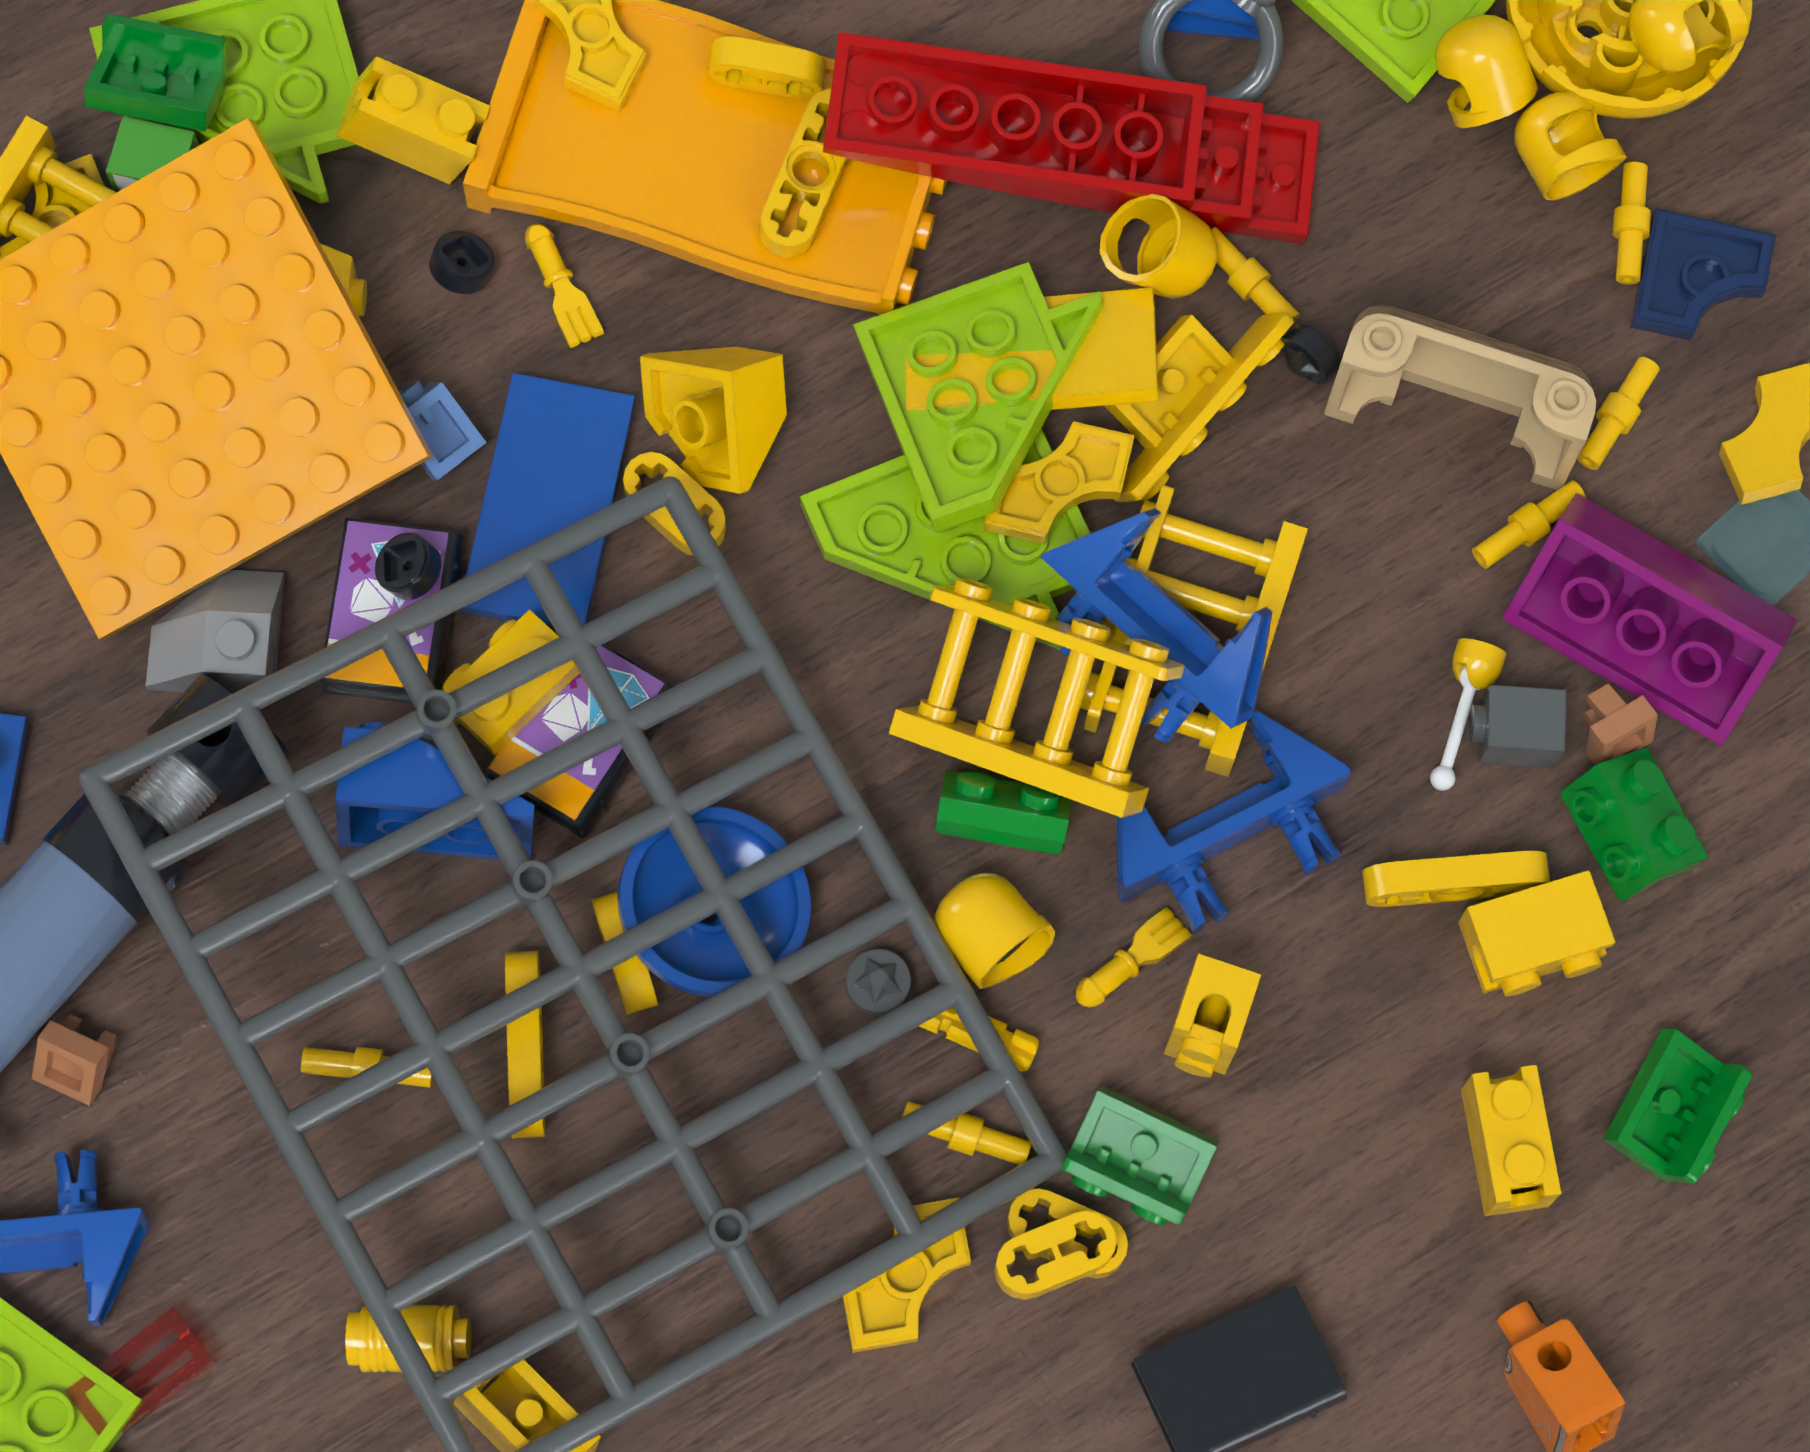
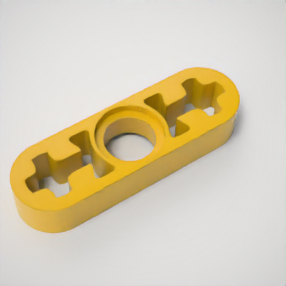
[759,88,847,257]
[1362,851,1551,907]
[505,950,546,1139]

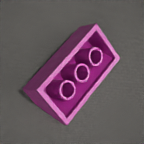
[1502,493,1797,746]

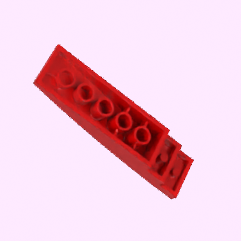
[823,32,1320,244]

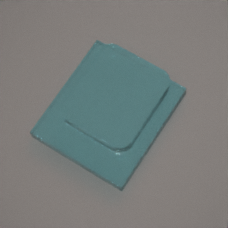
[1695,490,1810,606]

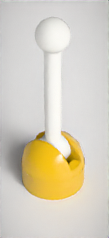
[1430,638,1507,791]

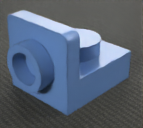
[399,380,486,481]

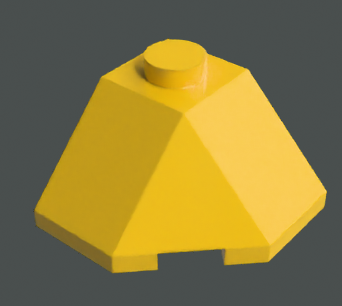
[640,347,787,494]

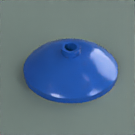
[617,807,811,997]

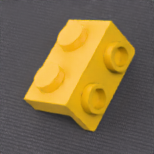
[443,609,580,755]

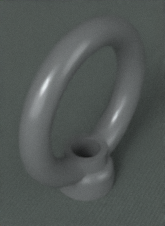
[1138,0,1284,102]

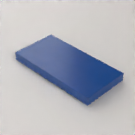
[460,373,636,631]

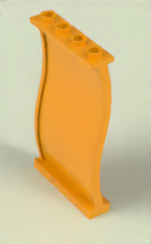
[463,0,947,315]

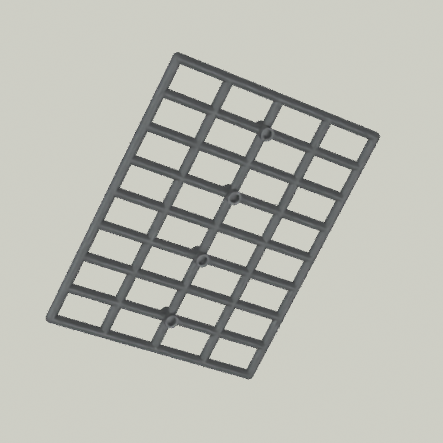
[79,476,1067,1452]

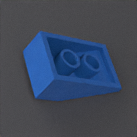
[335,722,535,860]

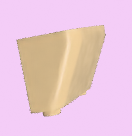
[1324,304,1596,490]

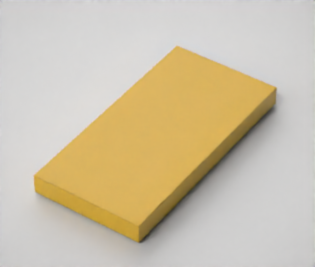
[906,287,1159,411]

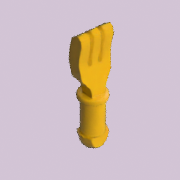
[525,223,604,348]
[1075,907,1193,1008]

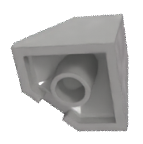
[146,570,285,694]

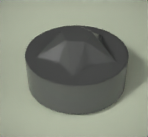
[846,949,911,1017]

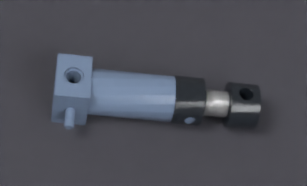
[0,674,291,1073]

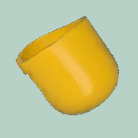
[1628,0,1749,73]
[1435,15,1538,128]
[1514,91,1627,200]
[1100,194,1217,299]
[934,872,1055,989]

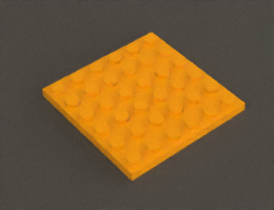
[0,118,434,639]

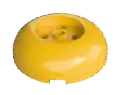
[1506,0,1752,119]

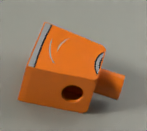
[1497,1301,1626,1452]

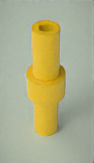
[1612,162,1651,285]
[1211,227,1300,325]
[1577,357,1660,470]
[1472,480,1586,569]
[301,1046,434,1088]
[902,1101,1031,1165]

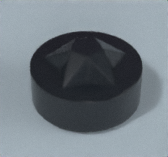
[429,231,495,294]
[1281,324,1340,384]
[375,532,441,600]

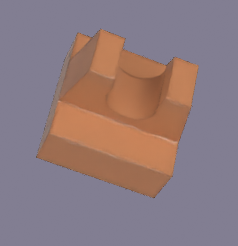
[1584,683,1658,765]
[32,1014,117,1106]

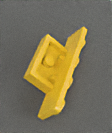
[1105,312,1294,502]

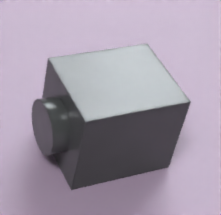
[1469,685,1566,768]

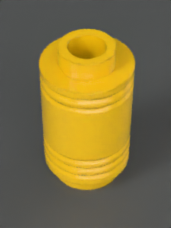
[345,1305,472,1373]

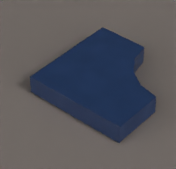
[1630,208,1776,341]

